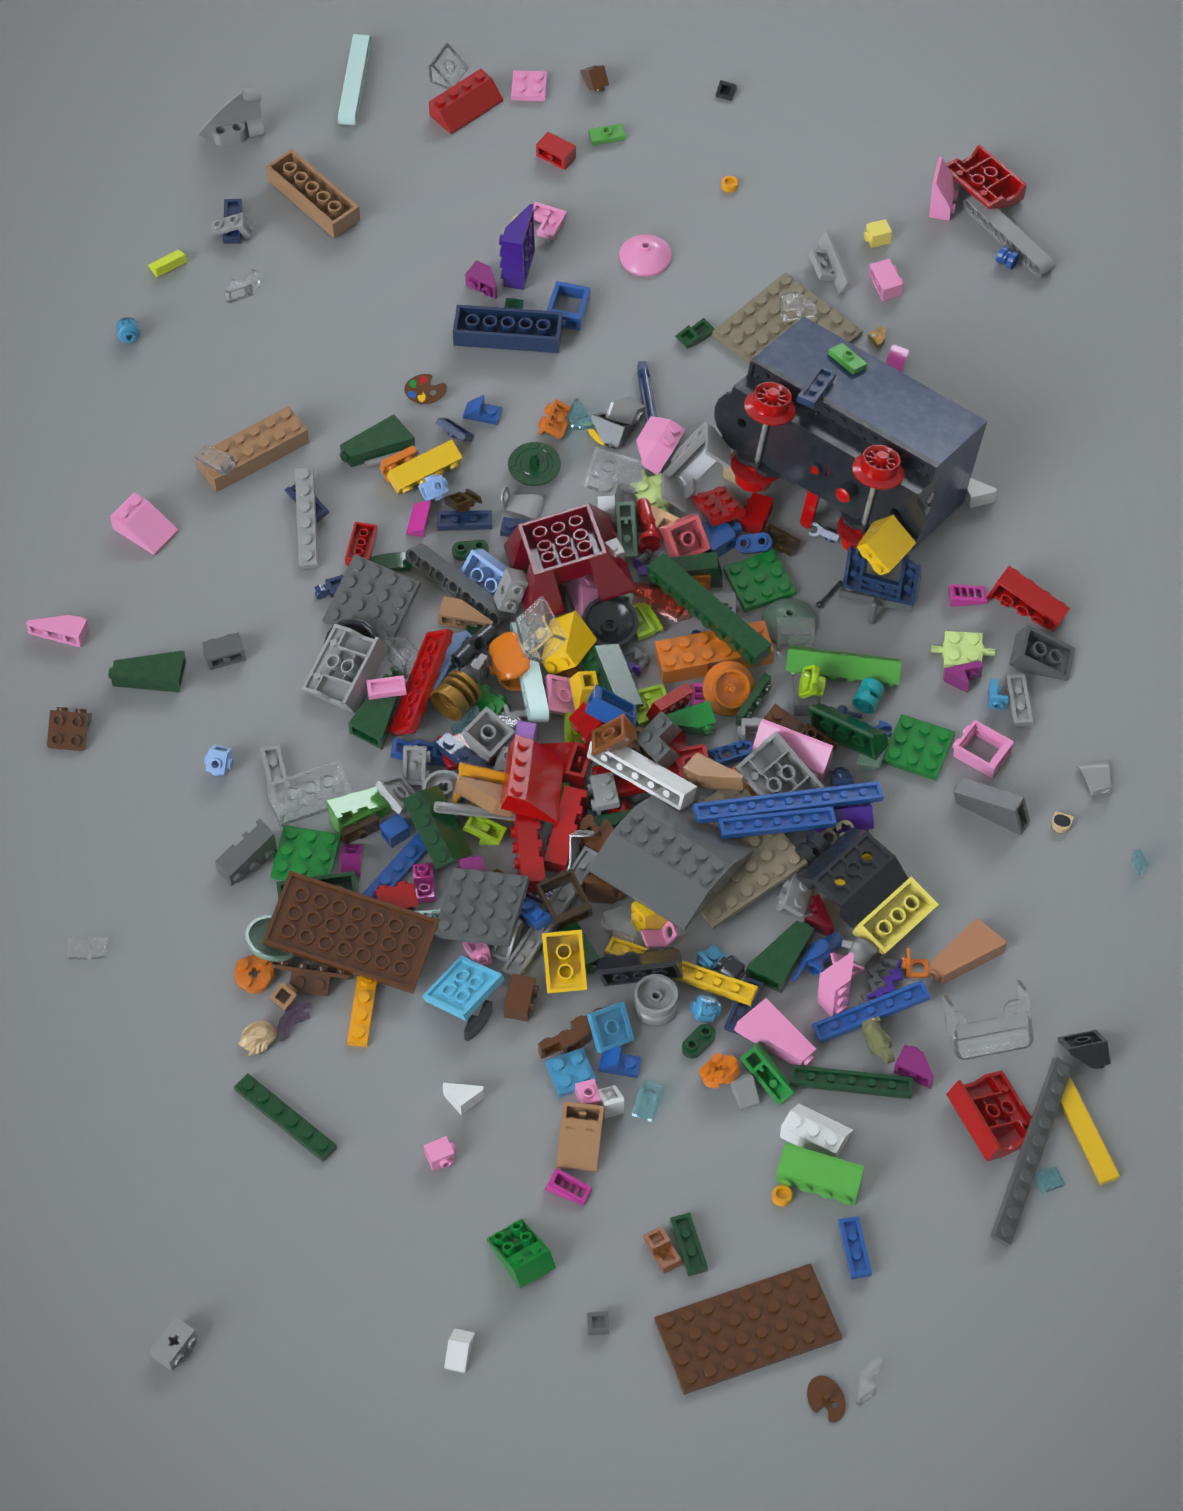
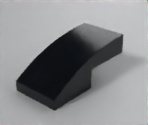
[464,1000,493,1041]

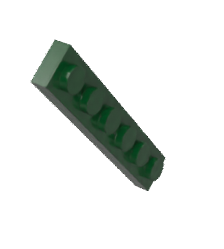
[790,1064,913,1099]
[234,1073,337,1162]

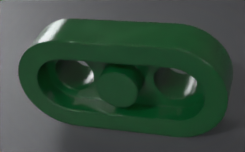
[452,540,489,561]
[682,1024,716,1059]

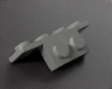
[808,231,850,294]

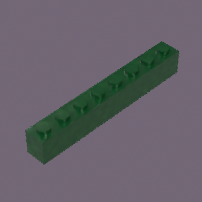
[647,553,771,667]

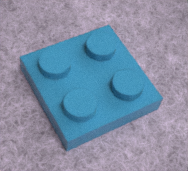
[587,1002,635,1053]
[545,1048,597,1098]

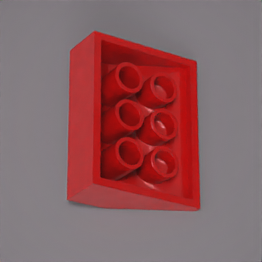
[500,735,564,824]

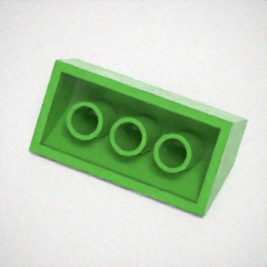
[776,1142,865,1205]

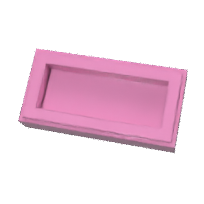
[366,675,407,700]

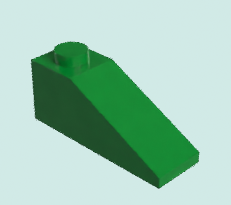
[740,1041,794,1105]

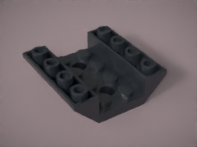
[796,827,908,929]

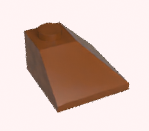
[592,713,637,755]

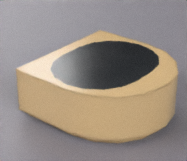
[1052,811,1074,833]

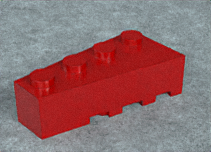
[987,566,1070,632]
[542,786,588,873]
[510,813,545,893]

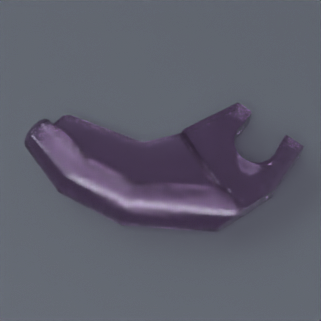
[276,1002,311,1041]

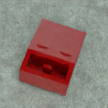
[540,742,593,790]

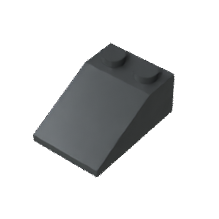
[1009,625,1075,681]

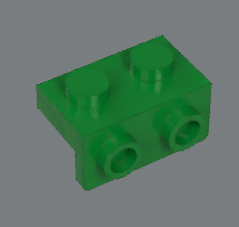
[472,683,511,717]

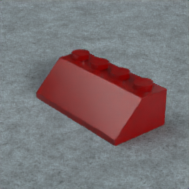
[429,68,503,135]

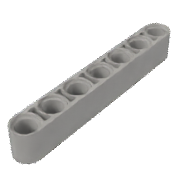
[963,195,1055,278]

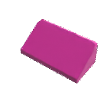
[406,501,432,537]

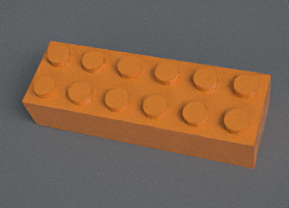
[654,620,774,685]

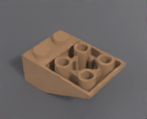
[556,1102,604,1172]

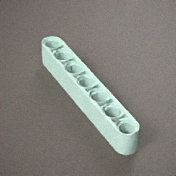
[338,34,371,126]
[510,621,549,723]

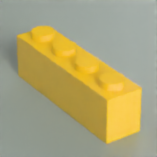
[387,439,463,495]

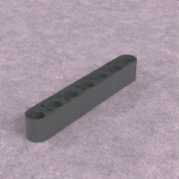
[405,544,511,627]

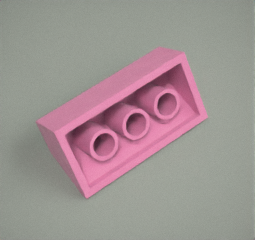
[752,718,833,784]

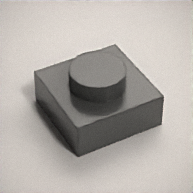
[587,1311,609,1336]

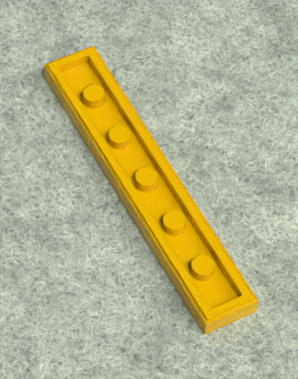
[1060,1076,1120,1185]

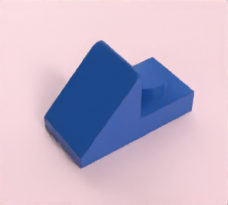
[463,395,502,425]
[598,1047,642,1078]

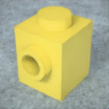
[864,219,892,248]

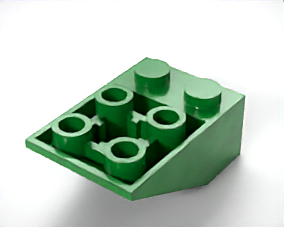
[486,1219,556,1289]

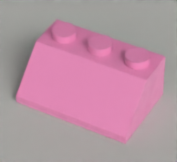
[817,952,854,1016]

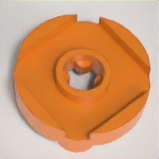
[235,955,275,994]
[698,1053,740,1088]

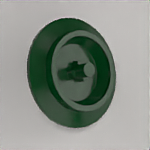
[508,442,561,486]

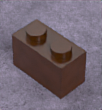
[504,973,539,1022]

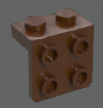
[47,707,92,751]

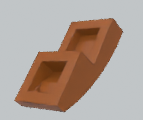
[643,1226,682,1274]

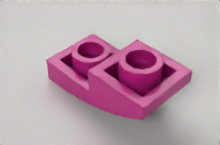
[886,344,909,371]
[413,863,436,903]

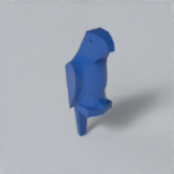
[792,932,845,982]

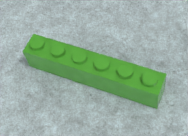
[786,645,902,687]

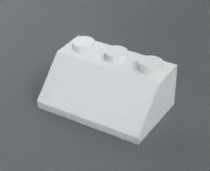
[780,1104,853,1158]

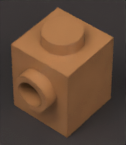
[269,982,298,1013]

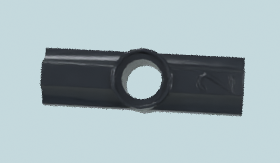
[450,624,497,669]

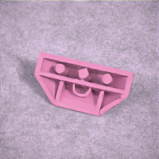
[636,416,686,475]

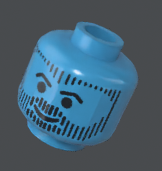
[116,317,140,343]
[690,995,721,1022]

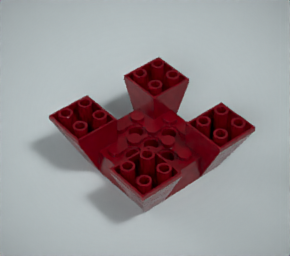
[504,503,637,624]

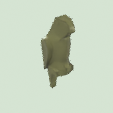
[861,1016,895,1064]

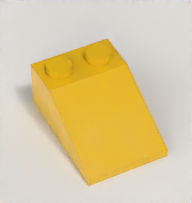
[542,930,587,993]

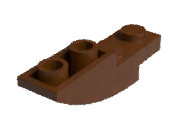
[764,703,839,752]
[538,1006,607,1059]

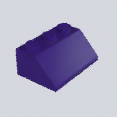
[814,803,874,837]

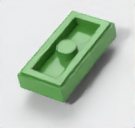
[588,123,625,146]
[828,343,868,375]

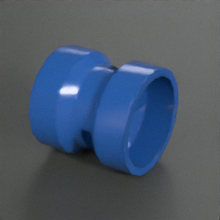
[996,246,1020,269]

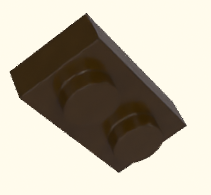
[760,524,801,557]

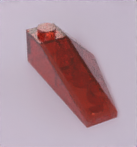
[632,582,692,623]

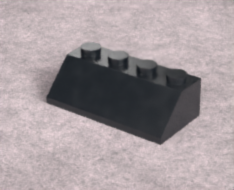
[597,947,683,986]

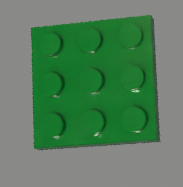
[723,549,796,613]
[882,714,955,781]
[271,825,341,881]

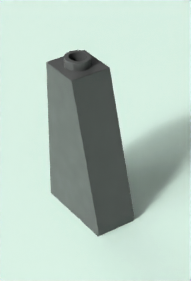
[953,778,1030,835]

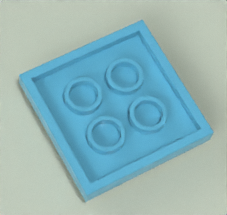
[422,955,505,1021]

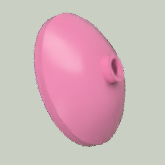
[619,234,672,277]

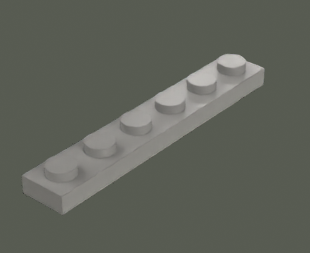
[295,466,318,570]

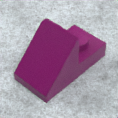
[943,660,983,692]

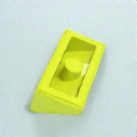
[148,250,187,277]

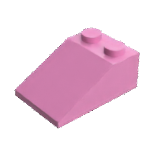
[929,157,959,221]
[110,492,179,556]

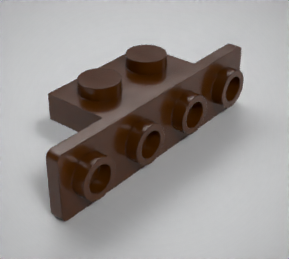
[272,961,353,996]

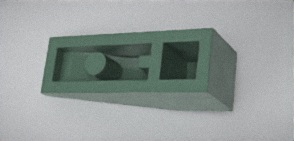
[615,501,638,557]

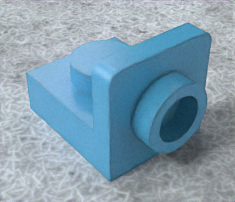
[988,679,1009,710]
[696,944,727,971]

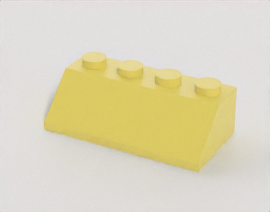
[852,876,939,955]

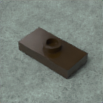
[341,814,380,844]

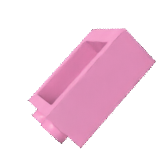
[953,720,1014,779]

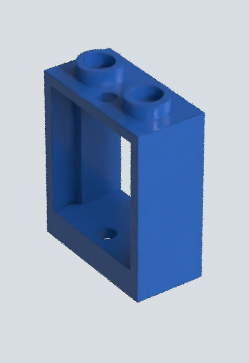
[547,281,591,331]
[585,684,638,726]

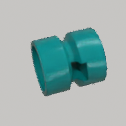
[852,678,885,714]

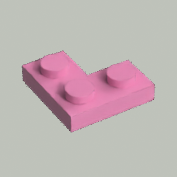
[534,202,567,240]

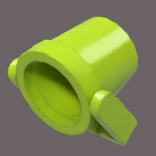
[798,665,826,698]

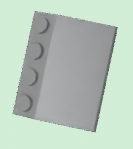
[301,624,389,713]
[735,731,825,796]

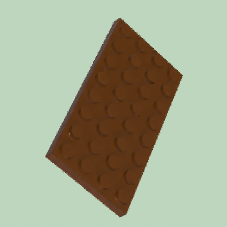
[262,871,439,994]
[654,1263,842,1395]

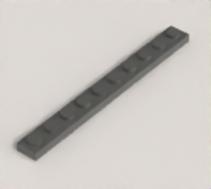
[990,1057,1073,1247]

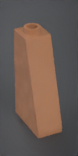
[928,918,1007,984]

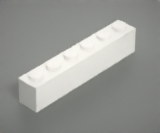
[587,741,697,810]

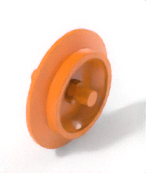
[702,661,755,716]

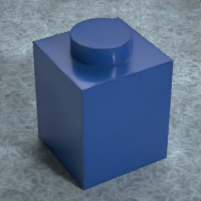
[379,814,411,848]

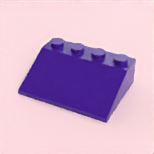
[499,204,535,290]

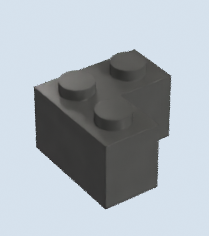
[636,711,682,769]

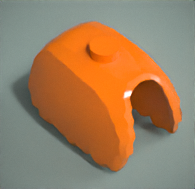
[488,631,530,692]

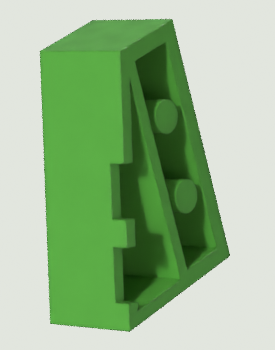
[327,787,392,837]

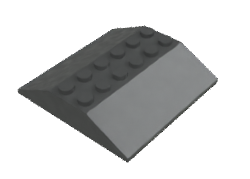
[588,795,753,931]

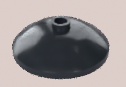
[582,597,638,646]

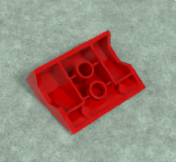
[946,144,1027,209]
[946,1070,1032,1161]

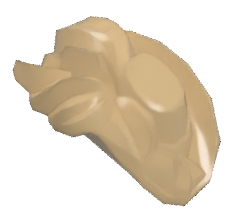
[238,1021,277,1056]

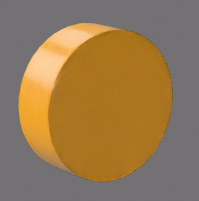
[721,176,738,193]
[772,1185,793,1207]

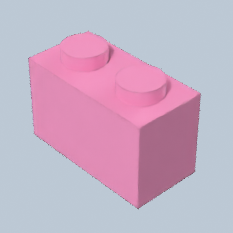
[869,259,904,301]

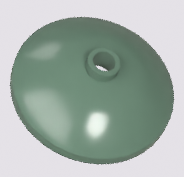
[761,598,817,647]
[244,915,296,962]

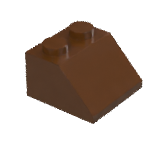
[583,873,627,904]

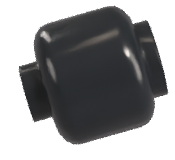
[716,955,746,980]

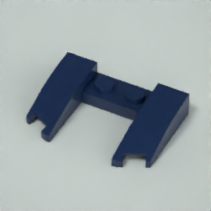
[842,545,922,607]

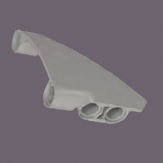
[198,85,265,146]

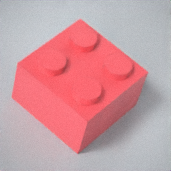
[658,514,711,558]

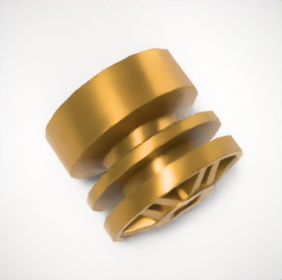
[430,670,482,722]

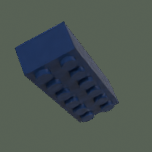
[453,304,563,353]

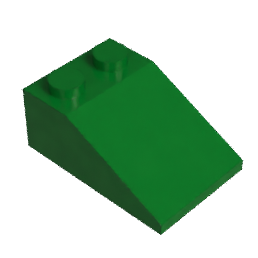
[667,700,717,736]

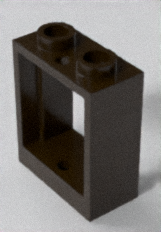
[536,869,593,931]

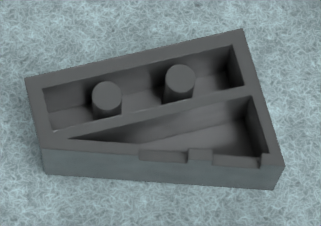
[215,818,277,886]

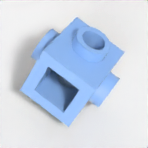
[418,474,449,501]
[204,745,233,776]

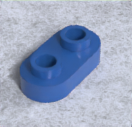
[735,533,773,554]

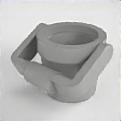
[841,937,877,967]

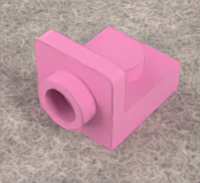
[462,942,492,966]

